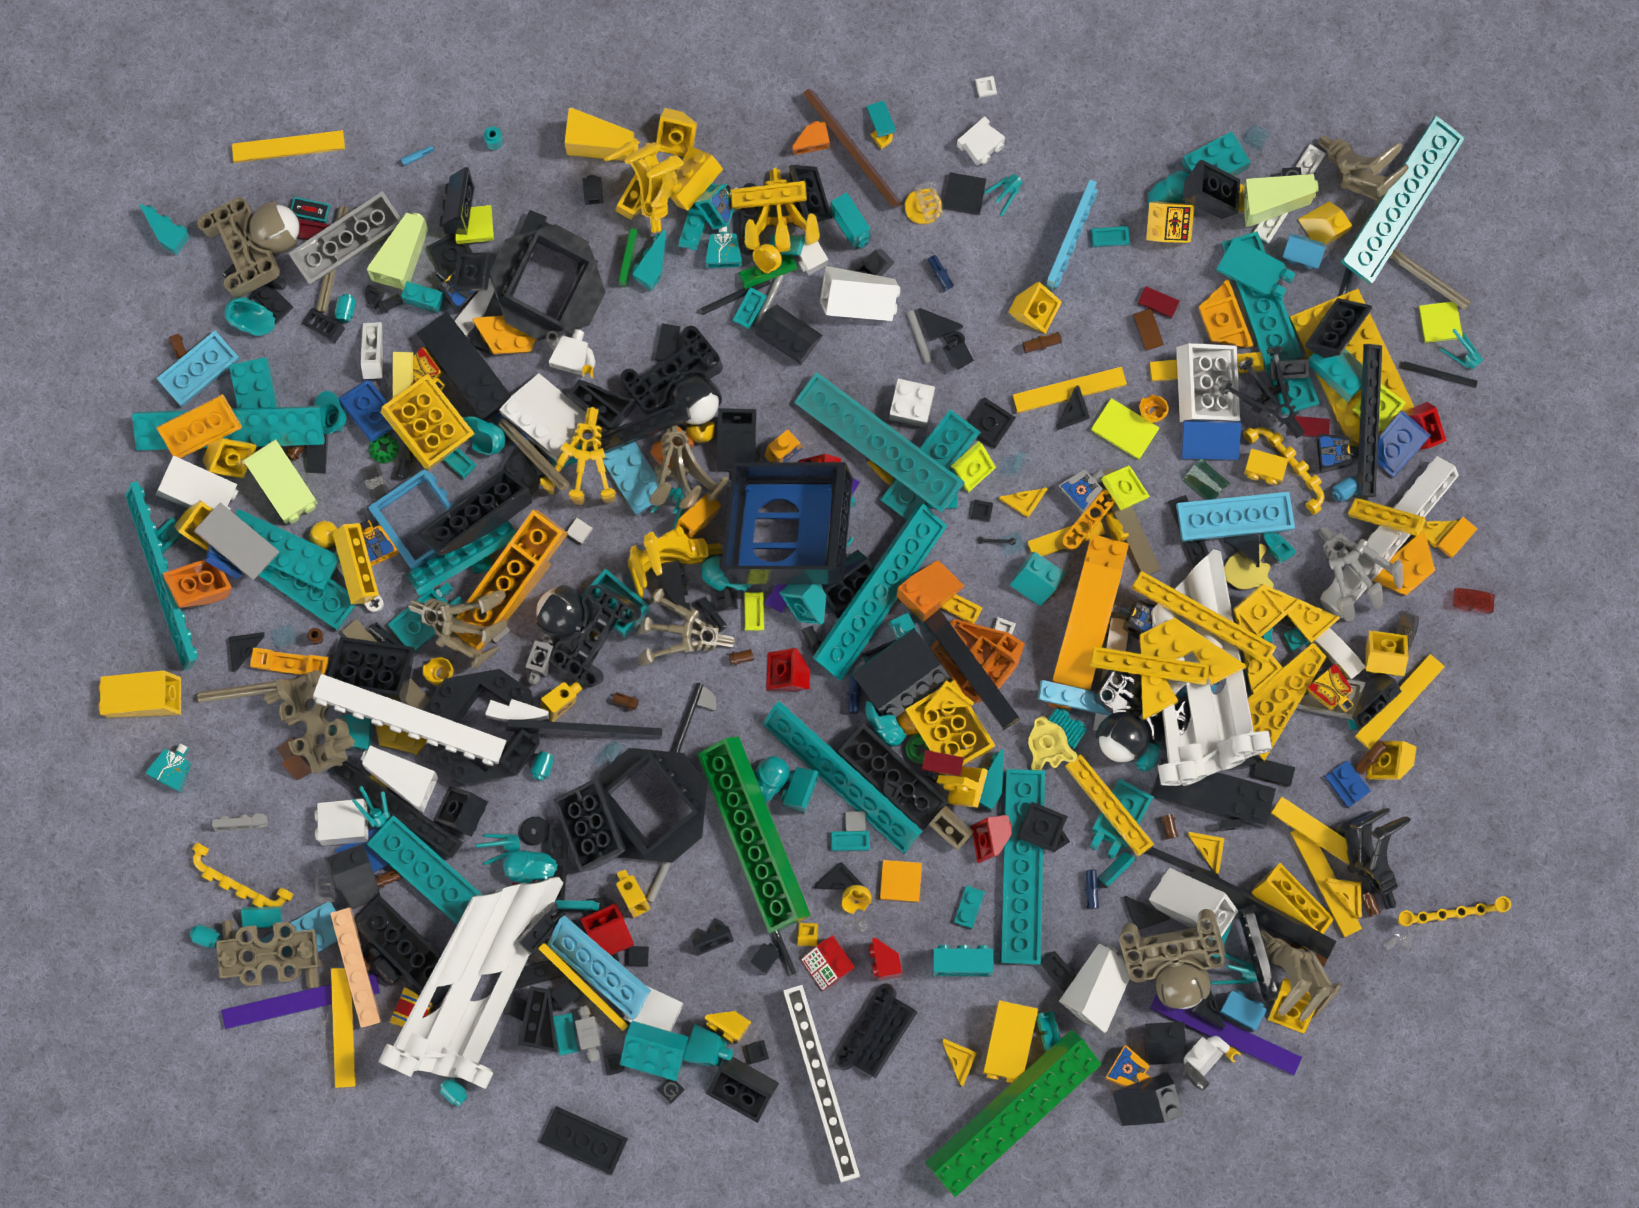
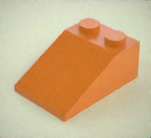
[163,559,232,608]
[897,560,965,622]

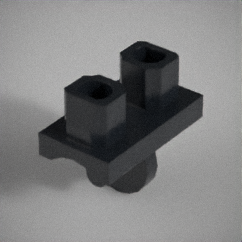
[714,586,746,610]

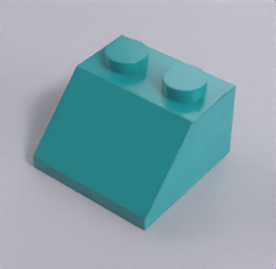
[1009,552,1066,607]
[780,584,826,625]
[781,767,818,814]

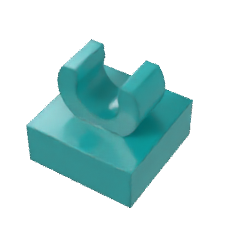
[472,555,492,574]

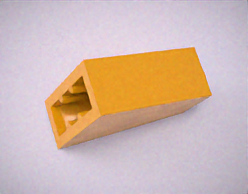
[675,493,722,540]

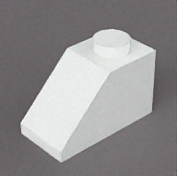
[798,241,828,275]

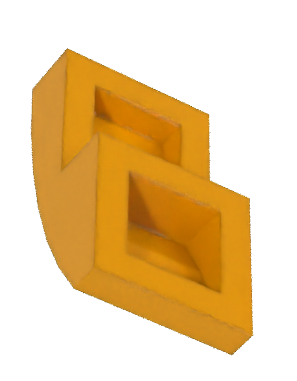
[1437,517,1477,559]

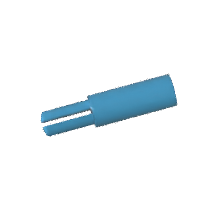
[401,146,434,166]

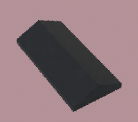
[1305,298,1372,358]

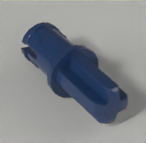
[928,255,955,292]
[846,675,862,714]
[1084,869,1100,909]

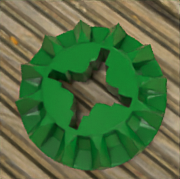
[369,434,399,464]
[906,734,930,764]

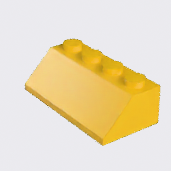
[1251,862,1334,949]

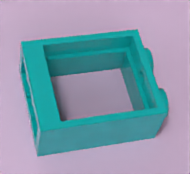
[831,192,871,249]

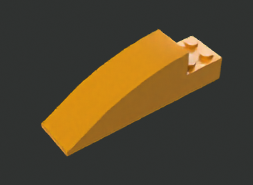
[455,510,568,651]
[1052,534,1129,691]

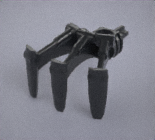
[1219,345,1305,439]
[1334,808,1411,910]

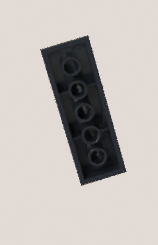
[416,311,511,421]
[416,468,532,556]
[835,723,949,830]
[1152,760,1276,829]
[355,895,451,1005]

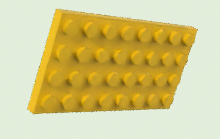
[1289,289,1414,446]

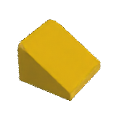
[798,923,818,947]

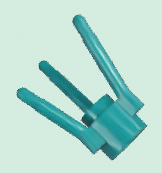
[984,174,1023,217]
[1440,329,1484,370]
[651,486,684,530]
[352,786,390,828]
[475,833,520,866]
[1210,953,1257,985]

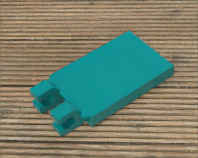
[1216,237,1296,299]
[388,582,464,651]
[1090,778,1153,860]

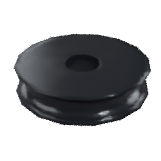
[521,816,549,845]

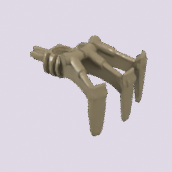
[1318,135,1409,209]
[649,425,728,509]
[636,589,735,666]
[409,590,507,668]
[1260,929,1343,1021]

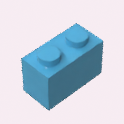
[1283,233,1326,269]
[1219,990,1267,1032]

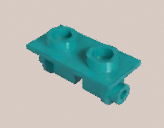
[1036,1010,1061,1052]

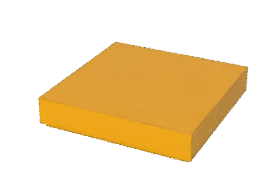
[880,860,922,902]

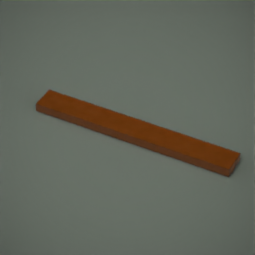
[803,89,902,208]

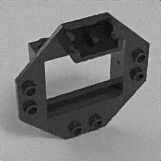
[490,224,606,341]
[423,669,540,785]
[599,748,708,863]

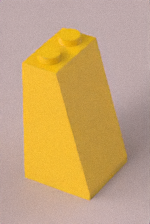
[565,108,639,161]
[99,670,181,717]
[983,1000,1038,1084]

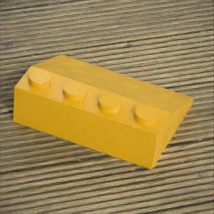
[381,374,475,472]
[905,680,995,775]

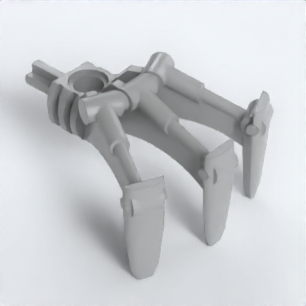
[1318,527,1404,621]

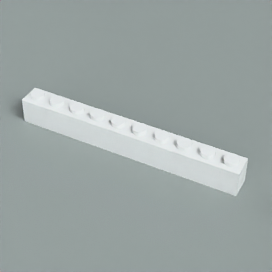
[1320,456,1459,618]
[313,674,506,766]
[783,985,860,1183]

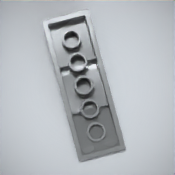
[288,191,402,285]

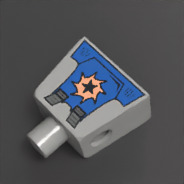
[1059,469,1105,514]

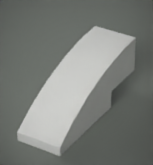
[1314,628,1366,679]
[485,699,550,722]

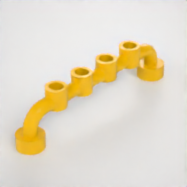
[1243,427,1324,515]
[192,842,294,907]
[1397,896,1511,927]

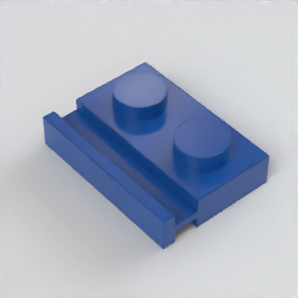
[205,544,242,580]
[1325,760,1371,808]

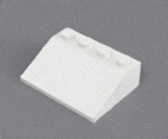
[1176,343,1240,422]
[499,373,586,462]

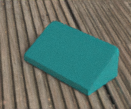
[1097,852,1135,888]

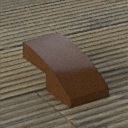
[1133,308,1164,351]

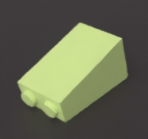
[1242,174,1318,227]
[367,213,428,290]
[243,440,318,524]

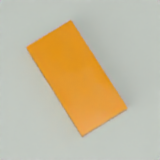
[157,394,242,458]

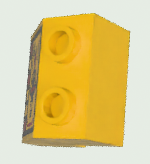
[1146,201,1194,243]

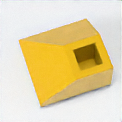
[705,1011,751,1044]

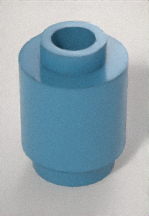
[1332,476,1357,502]

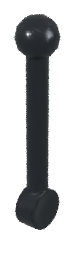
[977,536,1016,545]

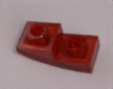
[1453,588,1495,614]

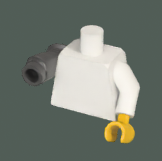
[545,329,596,378]
[1182,1036,1241,1091]

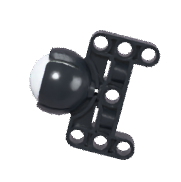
[620,326,723,427]
[536,583,641,688]
[1093,670,1191,763]

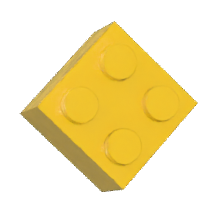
[1365,630,1409,676]

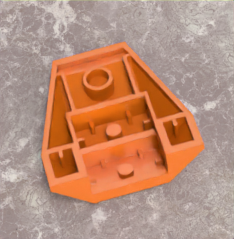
[930,619,1025,703]

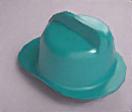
[314,390,346,435]

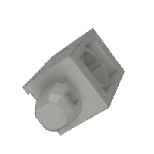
[525,634,554,686]
[575,1006,603,1062]

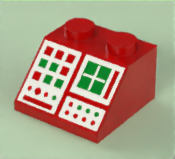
[800,935,855,992]

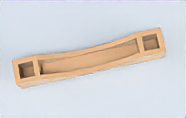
[330,908,382,1028]

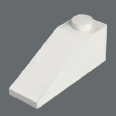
[361,322,383,379]

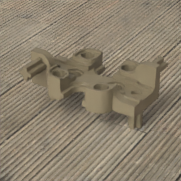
[264,670,355,774]
[216,920,322,988]

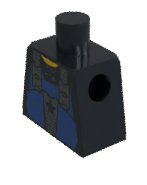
[436,267,478,313]
[1316,434,1359,473]
[1117,600,1156,641]

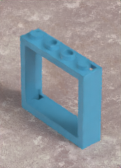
[368,469,455,570]

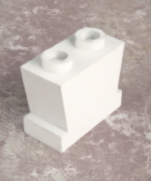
[957,116,1005,166]

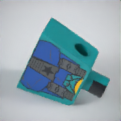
[695,184,734,230]

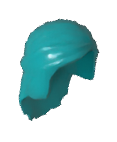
[1147,171,1189,208]
[225,297,275,336]
[462,416,505,455]
[701,556,752,591]
[865,701,906,747]
[753,756,790,802]
[503,850,557,884]

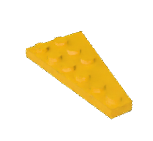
[1248,643,1326,762]

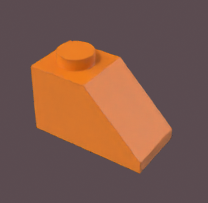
[792,121,830,155]

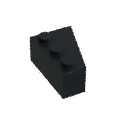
[567,379,636,431]
[518,986,557,1052]

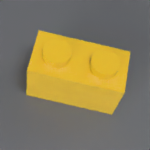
[1244,449,1288,486]

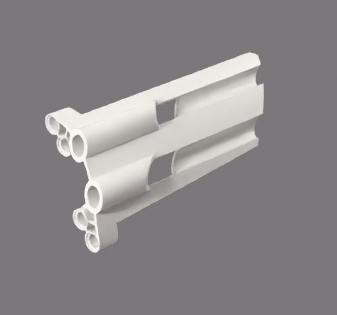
[1151,549,1272,786]
[378,877,563,1089]

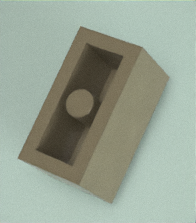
[929,806,975,850]

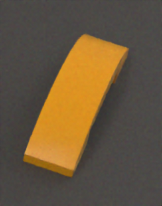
[250,648,329,676]

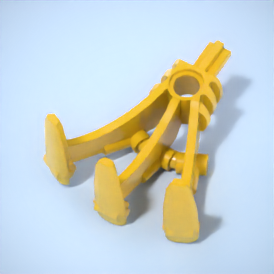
[604,140,684,233]
[744,168,820,252]
[540,407,616,505]
[628,526,723,600]

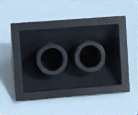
[789,165,832,222]

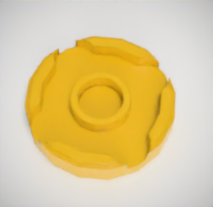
[905,188,941,224]

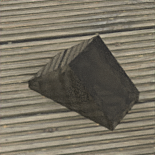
[361,463,390,503]
[1394,610,1420,652]

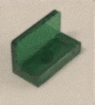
[1183,459,1230,500]

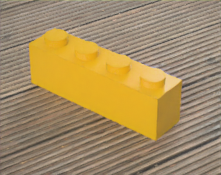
[332,523,379,604]

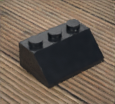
[1183,160,1241,219]
[440,167,475,235]
[755,304,823,365]
[821,549,874,619]
[706,1056,779,1123]

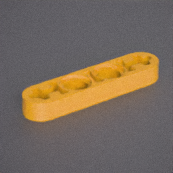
[1062,490,1115,551]

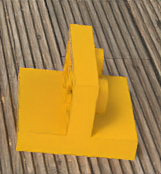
[937,767,988,808]

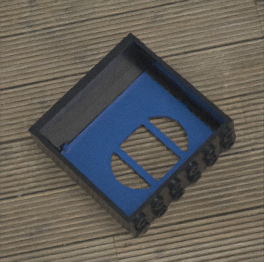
[719,462,853,584]

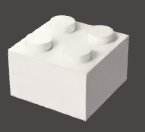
[889,379,935,428]

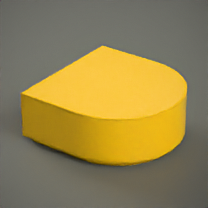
[870,131,893,150]

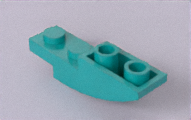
[679,183,716,251]

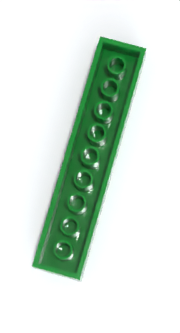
[697,736,811,933]
[925,1030,1102,1198]

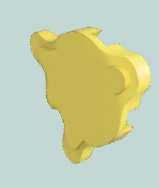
[1224,544,1274,590]
[1028,716,1077,770]

